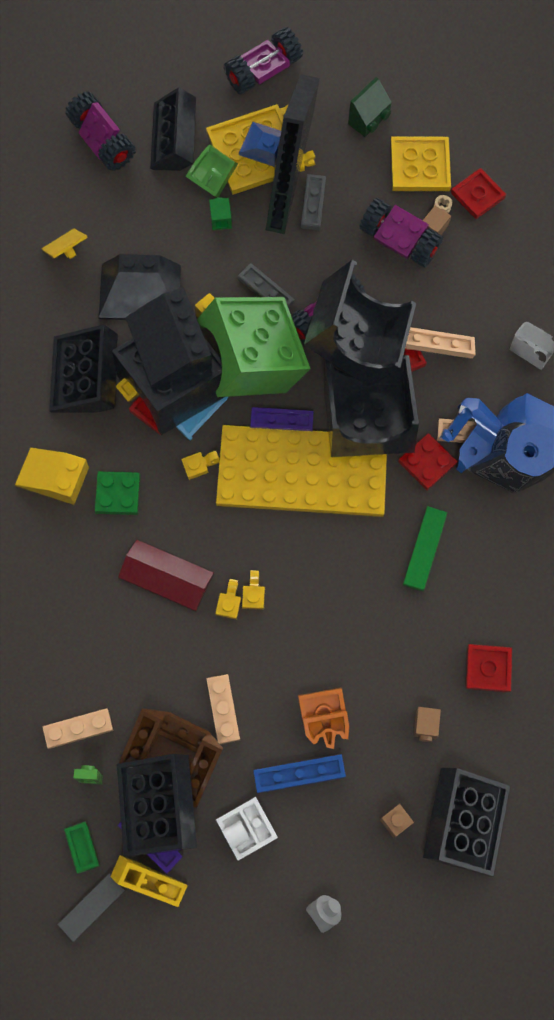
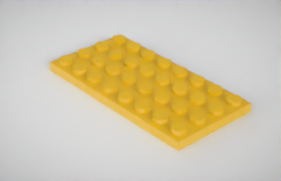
[216,425,387,517]

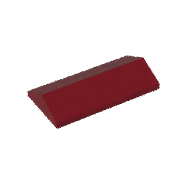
[118,540,214,611]

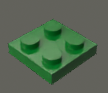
[95,471,140,515]

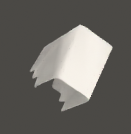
[509,322,554,370]

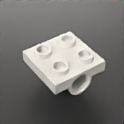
[216,797,278,861]

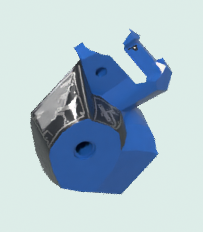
[439,393,554,493]

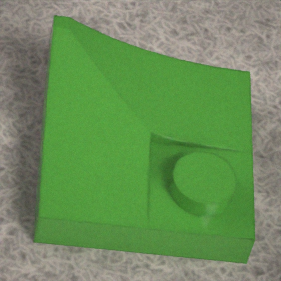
[186,144,238,198]

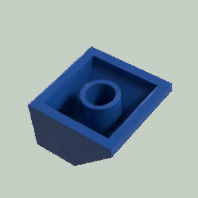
[239,122,281,167]

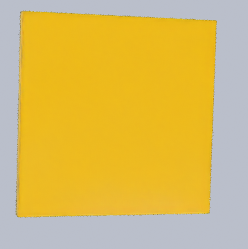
[41,228,88,259]

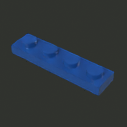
[253,754,346,793]

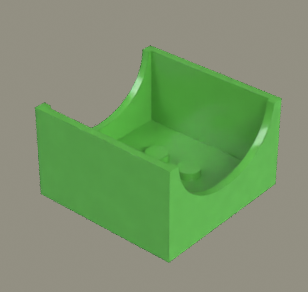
[197,297,310,397]

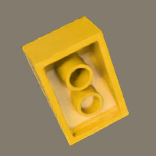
[15,448,89,505]

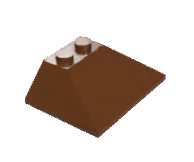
[119,709,223,808]

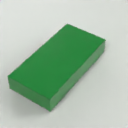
[64,821,100,874]

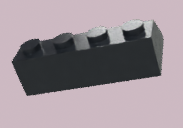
[150,87,196,171]

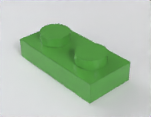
[74,765,103,784]

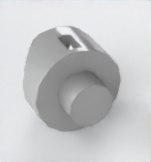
[306,895,341,933]

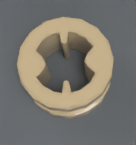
[434,195,452,213]

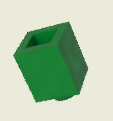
[209,197,232,230]

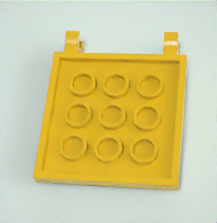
[206,104,315,195]

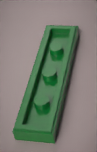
[403,506,448,592]

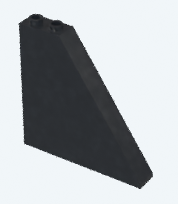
[265,74,320,234]

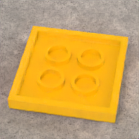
[391,136,451,191]

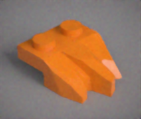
[298,687,349,749]

